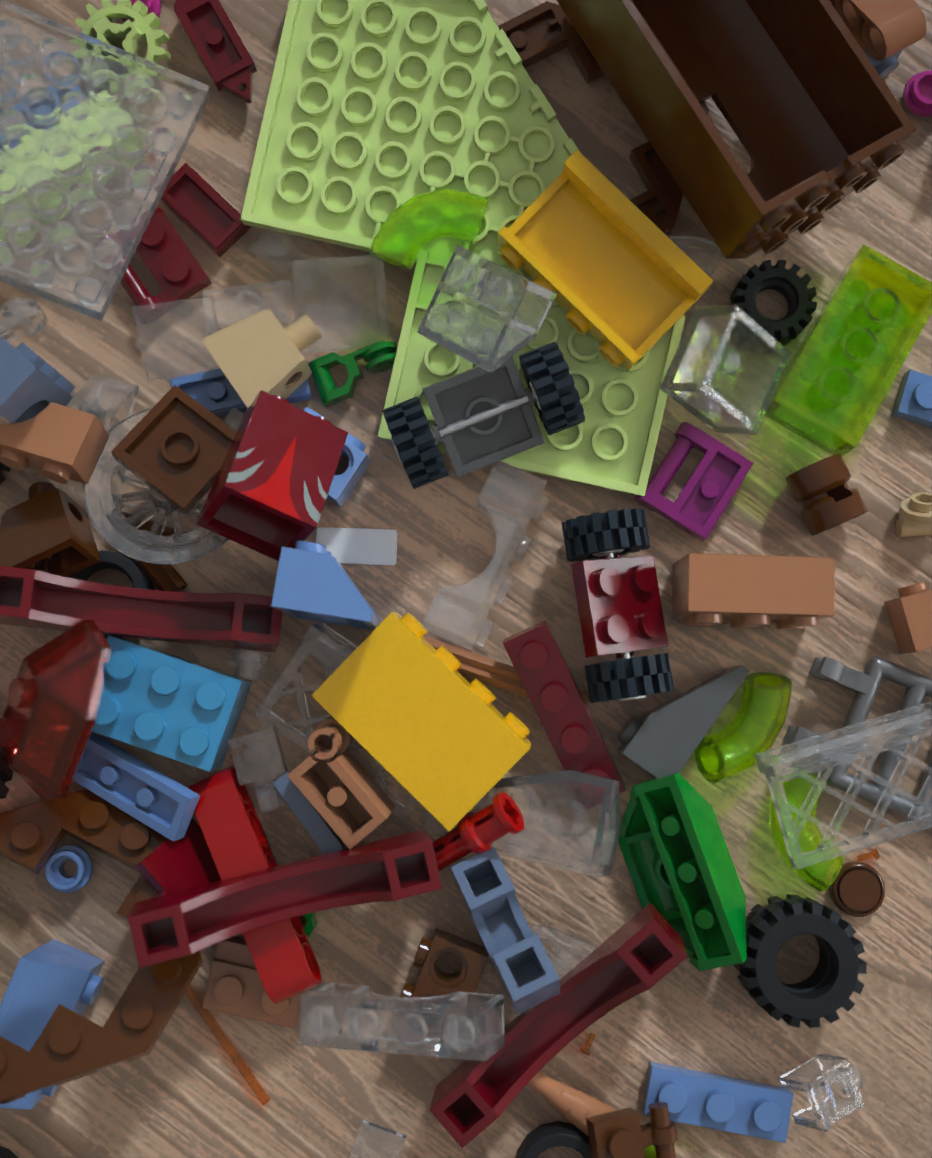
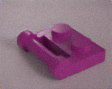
[634,422,754,542]

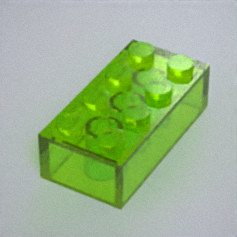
[761,244,932,456]

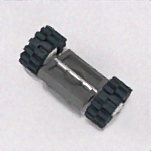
[382,342,585,489]

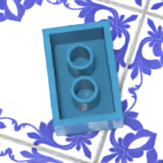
[75,635,252,772]

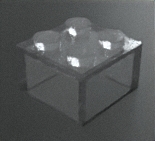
[660,305,791,435]

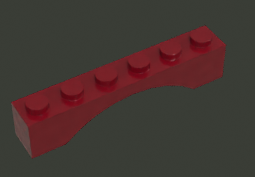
[0,566,283,653]
[128,829,442,968]
[429,902,687,1148]

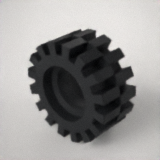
[728,259,817,349]

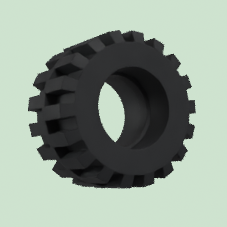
[734,894,867,1028]

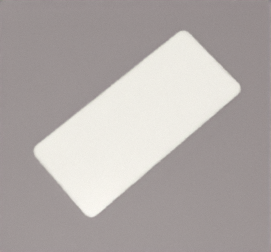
[316,527,398,565]

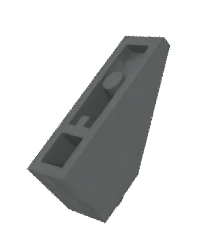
[617,665,750,779]

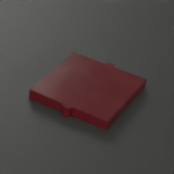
[136,818,221,896]

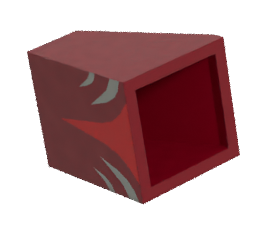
[196,390,348,561]

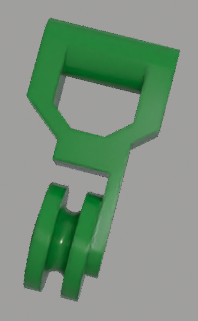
[308,341,397,406]

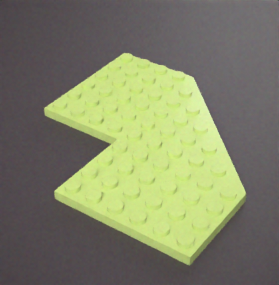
[240,0,685,496]

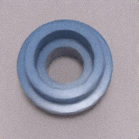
[45,845,93,893]

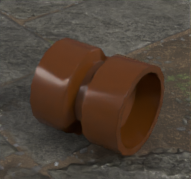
[785,453,868,536]

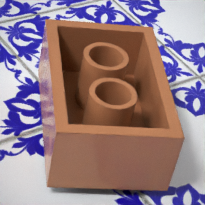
[672,553,835,630]

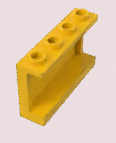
[497,150,713,371]
[311,612,531,831]

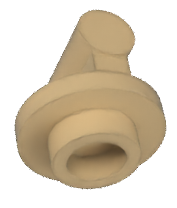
[895,492,932,537]

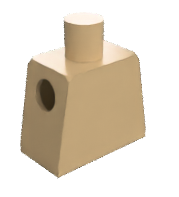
[201,309,322,408]

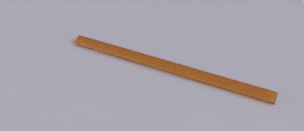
[185,984,270,1105]

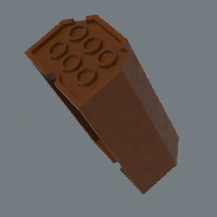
[557,0,916,259]

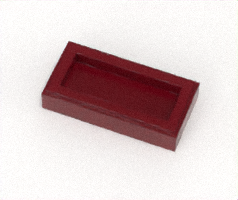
[155,163,251,258]

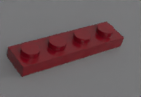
[503,620,626,809]

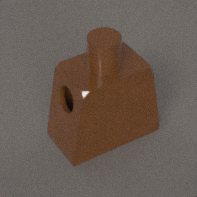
[0,482,100,577]

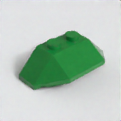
[617,772,747,971]

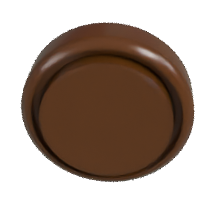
[829,861,885,917]

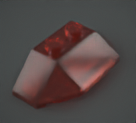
[0,620,111,801]

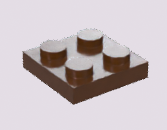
[111,385,236,515]

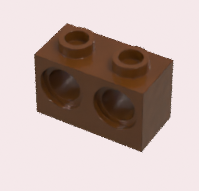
[395,928,488,1050]

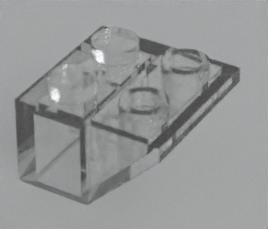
[417,245,557,373]

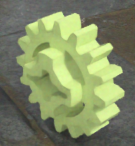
[70,0,171,100]

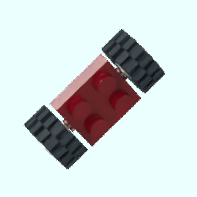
[561,508,674,703]

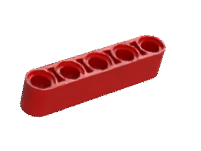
[188,766,322,1004]

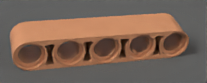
[829,0,927,62]

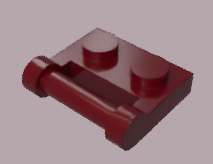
[93,206,212,324]

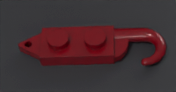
[174,0,257,103]

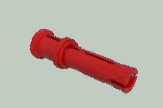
[432,792,524,871]

